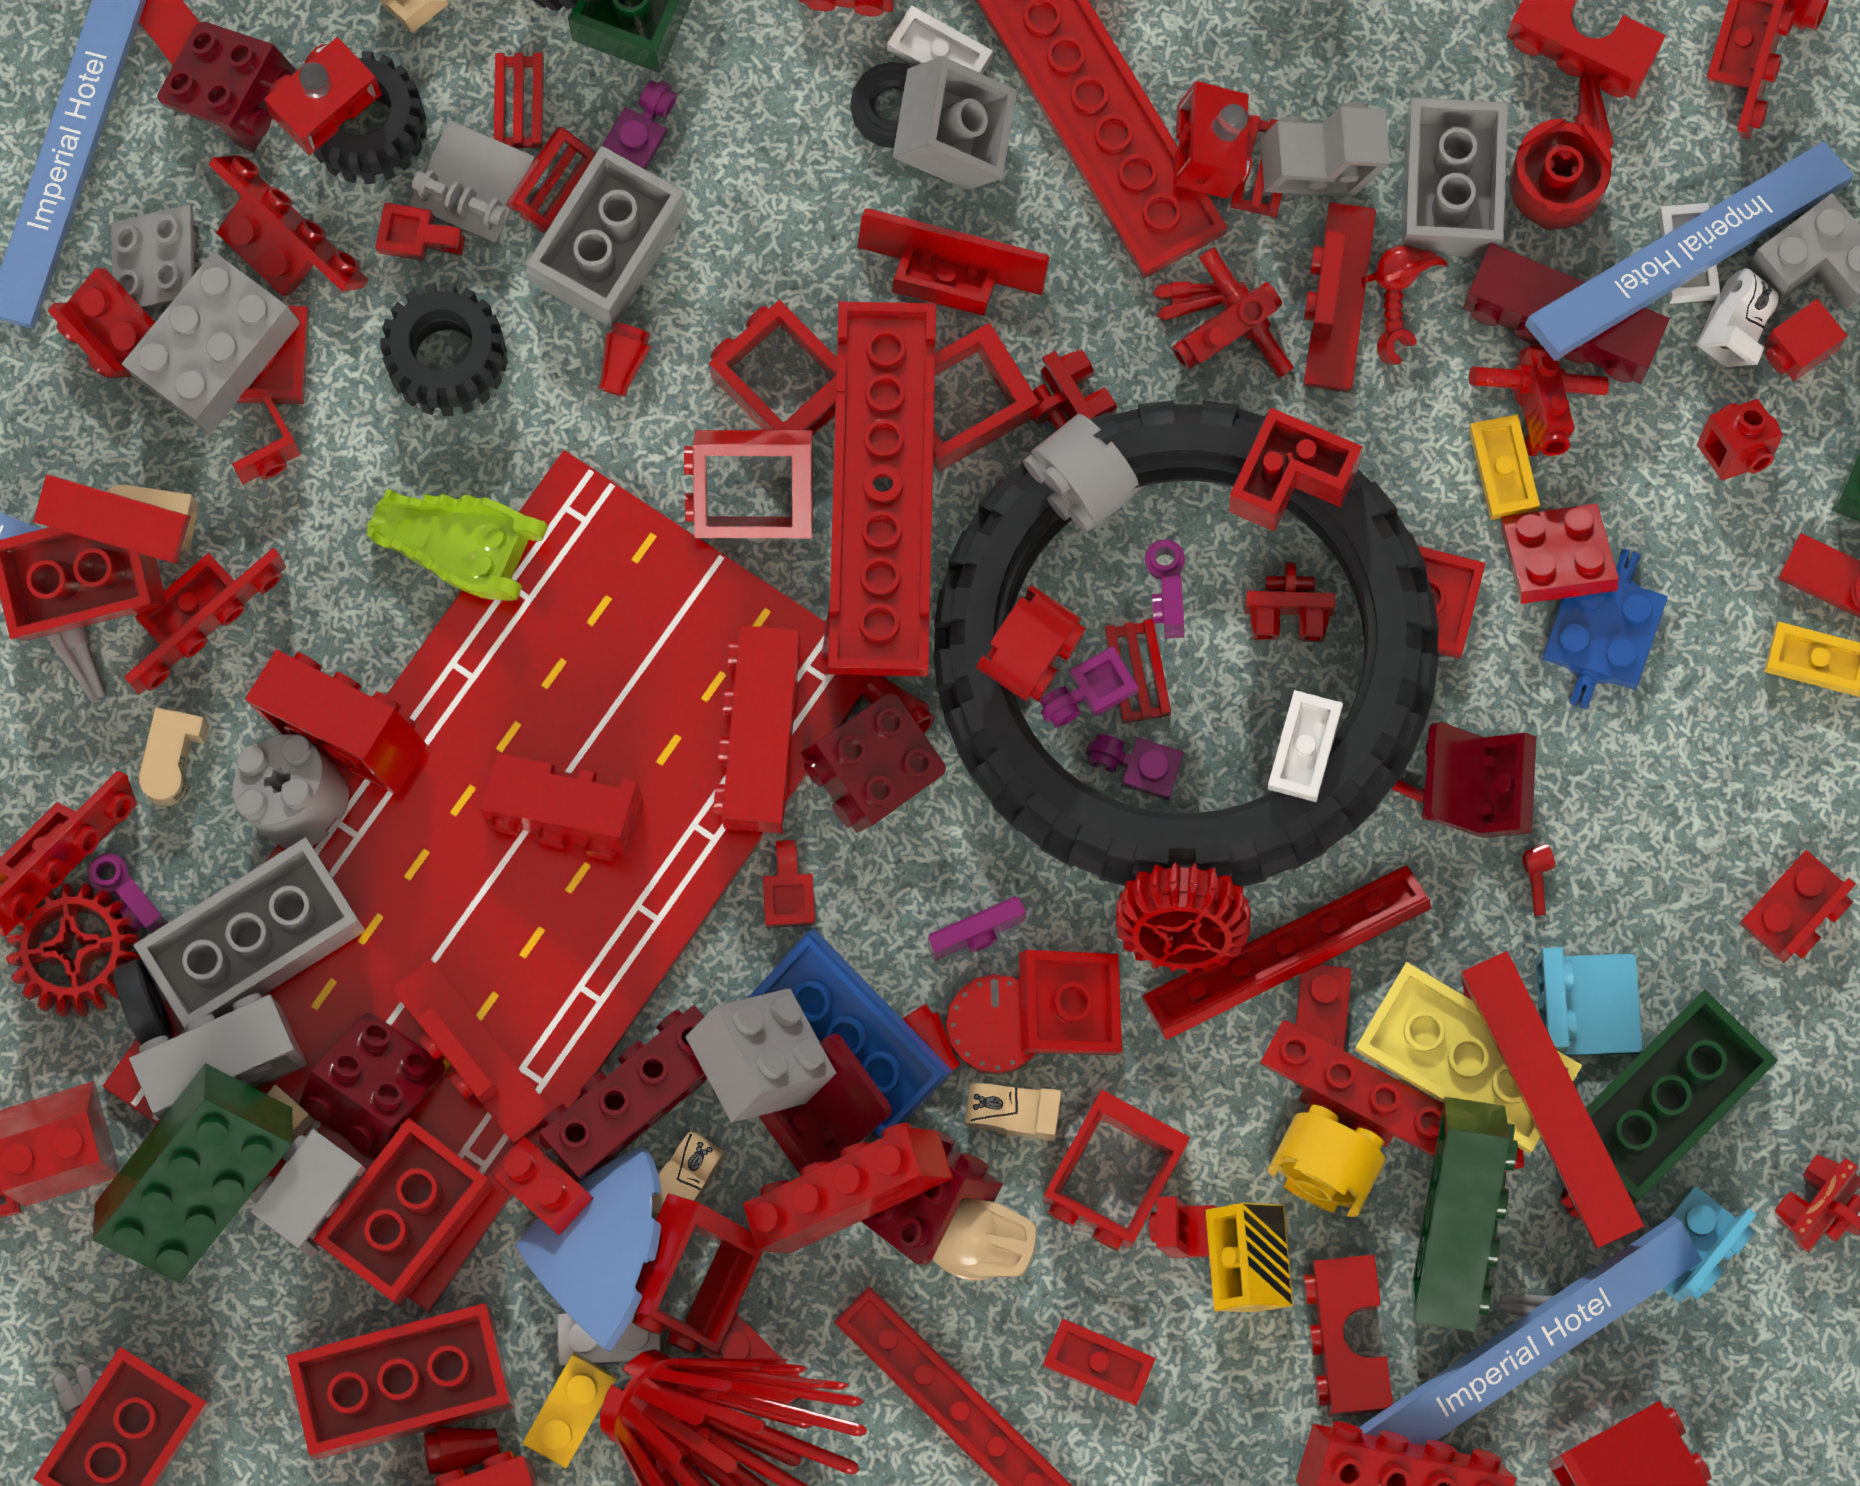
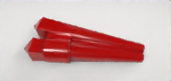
[1575,73,1614,148]
[1152,281,1245,321]

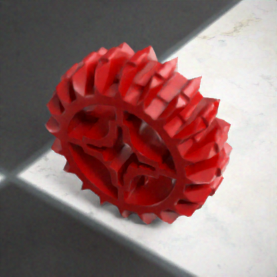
[1116,862,1251,974]
[6,883,142,1017]

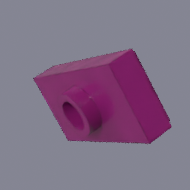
[928,896,1026,961]

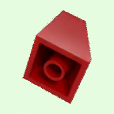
[0,1081,120,1207]
[1547,1400,1712,1486]

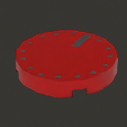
[946,974,1036,1075]

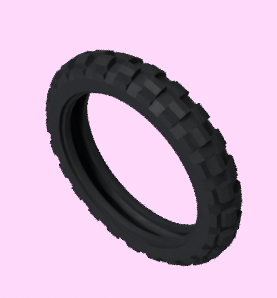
[933,400,1439,887]

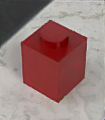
[1764,298,1848,382]

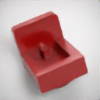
[1149,1196,1218,1258]

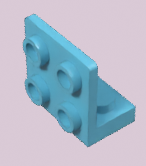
[1535,947,1642,1056]
[1661,1185,1757,1303]

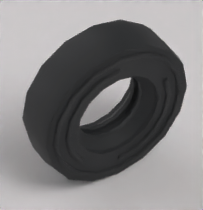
[850,62,912,148]
[113,960,172,1045]

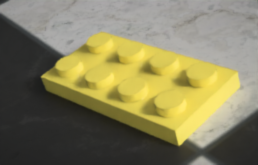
[1355,962,1582,1154]

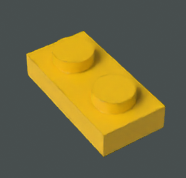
[1468,414,1540,520]
[1764,621,1860,697]
[522,1352,618,1468]

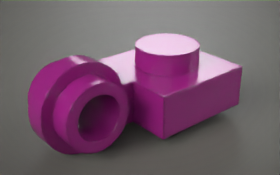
[602,80,678,170]
[1145,539,1185,639]
[1040,646,1139,728]
[1086,734,1184,800]
[88,853,168,933]

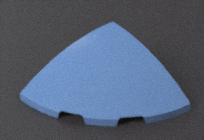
[515,1146,661,1352]

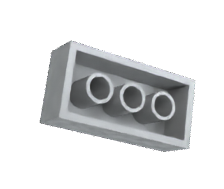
[133,837,365,1029]

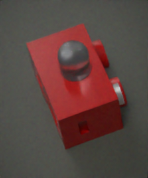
[264,37,382,156]
[1174,81,1253,199]

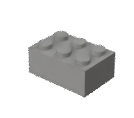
[1401,97,1508,258]
[526,145,687,328]
[122,251,300,436]
[129,993,308,1120]

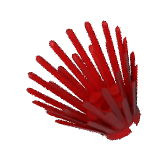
[600,1349,867,1486]

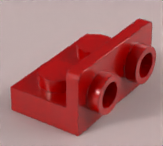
[48,268,155,378]
[1739,850,1856,963]

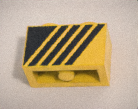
[1206,1203,1293,1312]

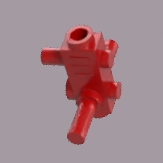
[1172,247,1294,378]
[1468,345,1609,457]

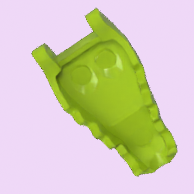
[366,489,548,601]

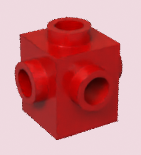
[1697,399,1783,481]

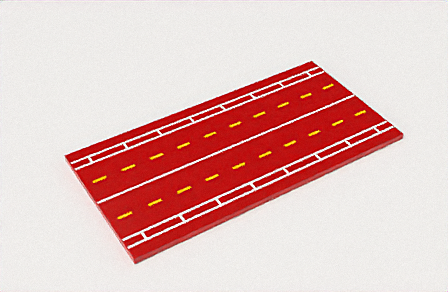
[102,450,877,1313]

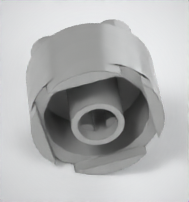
[1023,414,1140,533]
[232,735,349,849]

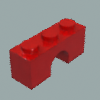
[1507,0,1666,99]
[1303,1254,1393,1417]

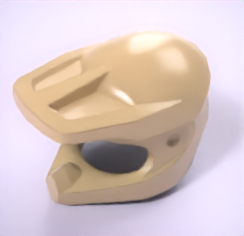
[932,1198,1037,1281]

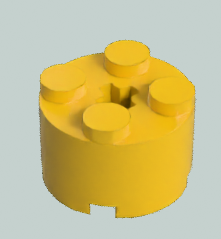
[1268,1105,1386,1217]

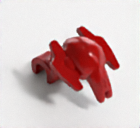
[1362,245,1448,365]

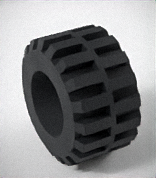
[314,51,427,184]
[380,283,507,416]

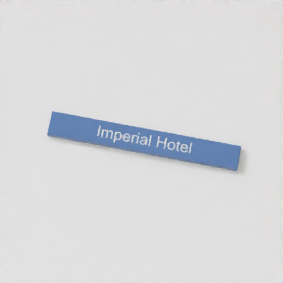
[0,0,146,329]
[1525,141,1854,361]
[1358,1216,1702,1446]

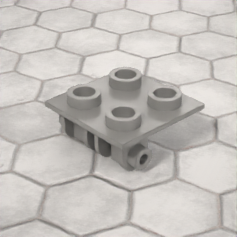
[409,120,536,244]
[111,204,200,308]

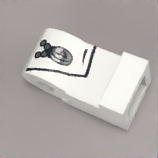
[1696,269,1779,367]

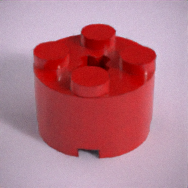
[1509,119,1612,230]
[976,585,1086,702]

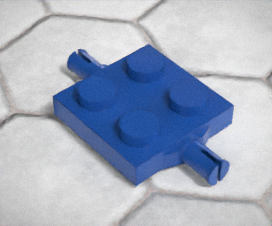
[1542,549,1668,709]

